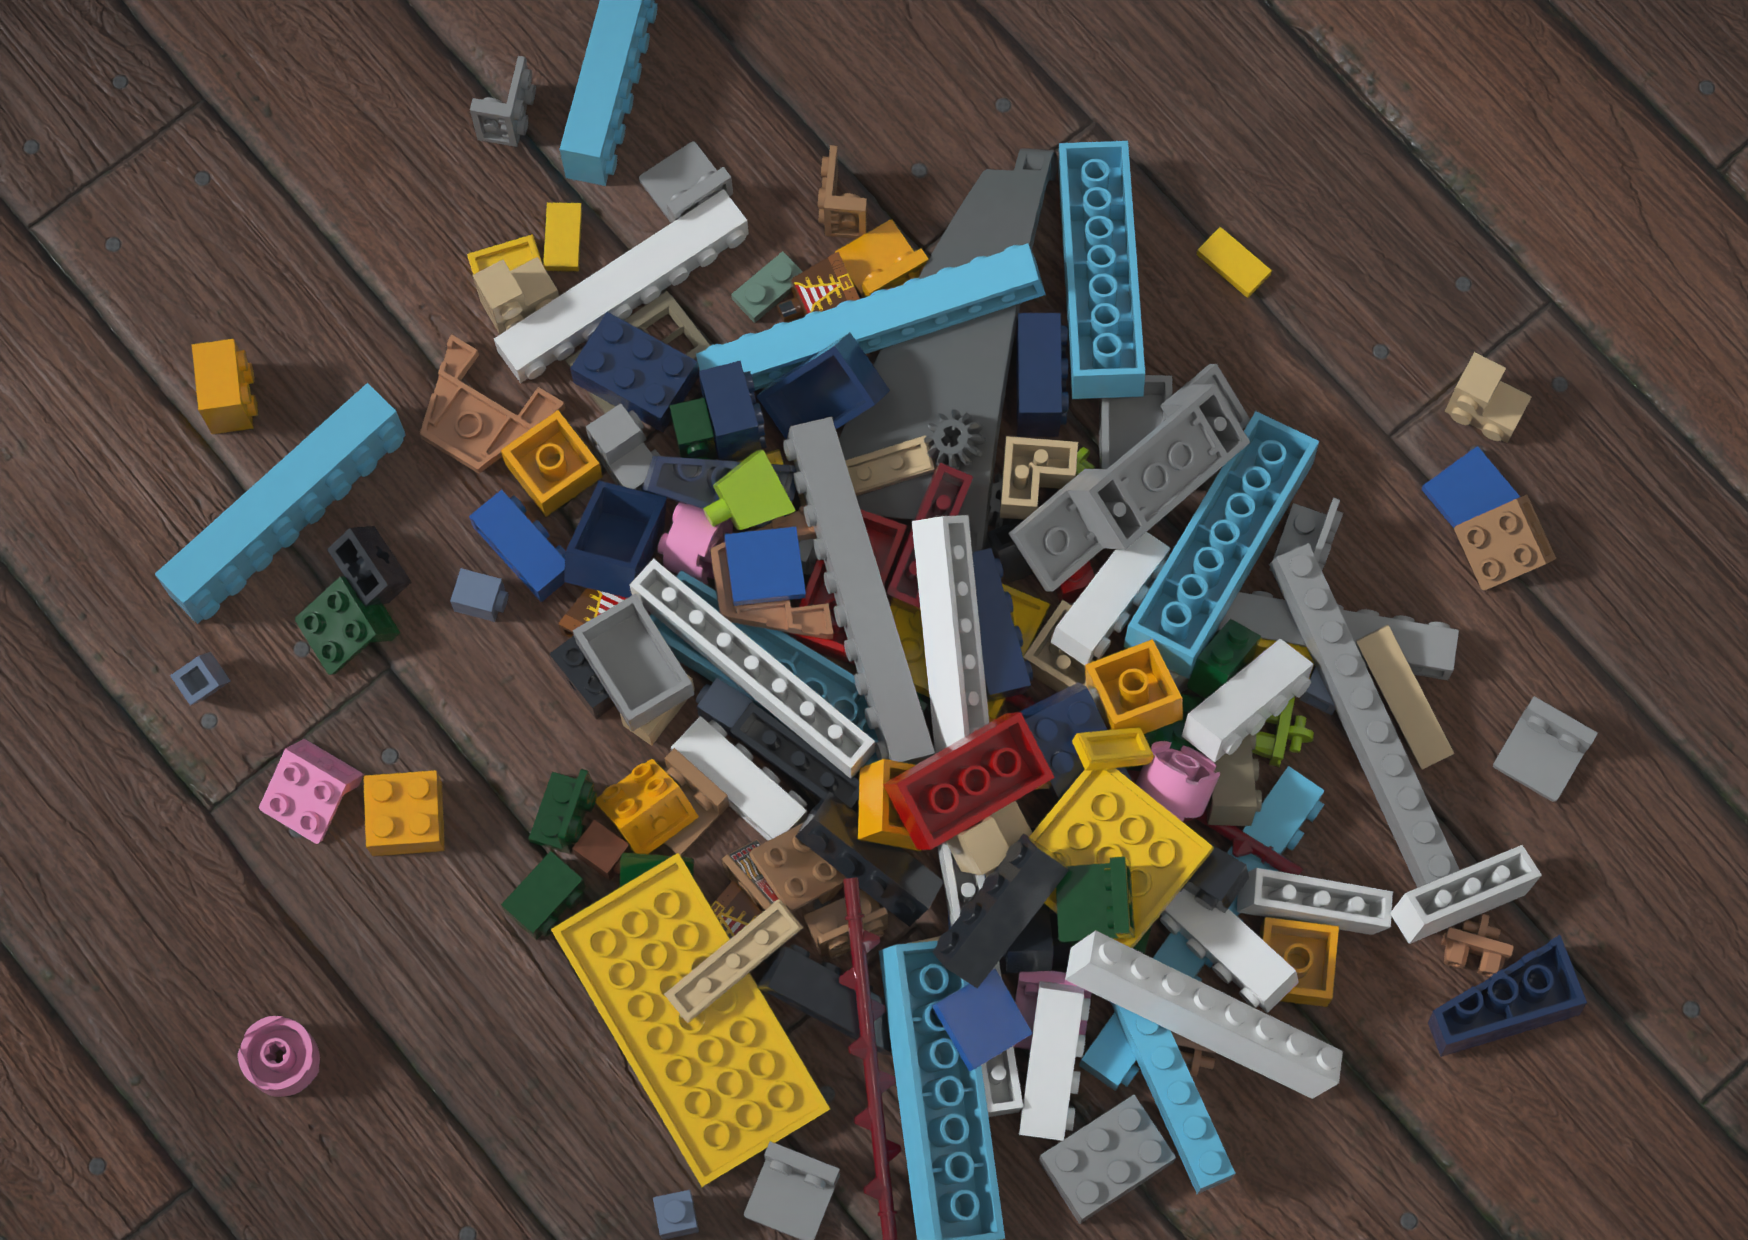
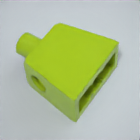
[703,450,796,530]

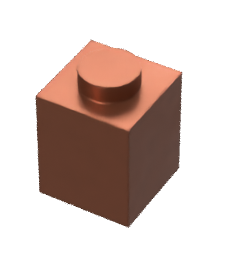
[572,820,632,881]

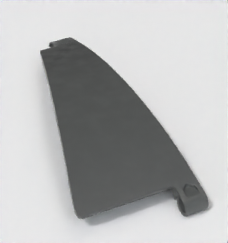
[839,148,1058,552]

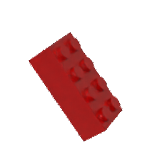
[789,509,908,665]
[883,712,1055,850]

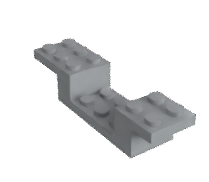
[1008,364,1250,592]

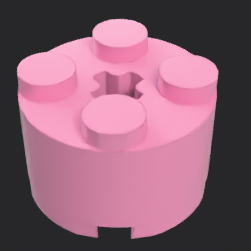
[658,502,733,584]
[1135,741,1220,822]
[238,1016,320,1097]

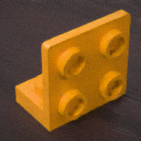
[835,220,929,298]
[595,759,699,854]

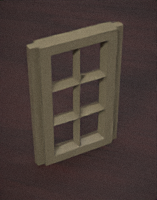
[565,291,710,414]

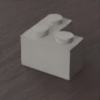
[586,403,660,493]

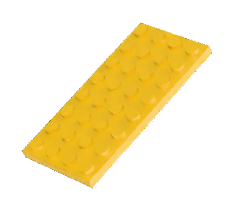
[551,853,831,1187]

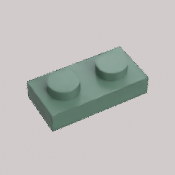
[731,251,803,323]

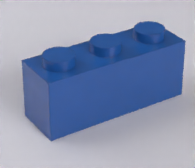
[469,489,566,602]

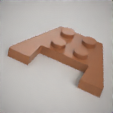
[420,335,565,474]
[710,504,833,639]

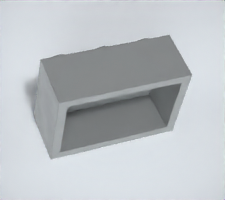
[1099,375,1172,469]
[573,594,694,732]
[1039,1095,1176,1224]

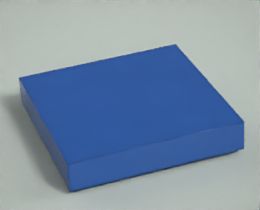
[1421,446,1520,528]
[724,527,806,606]
[932,968,1033,1071]

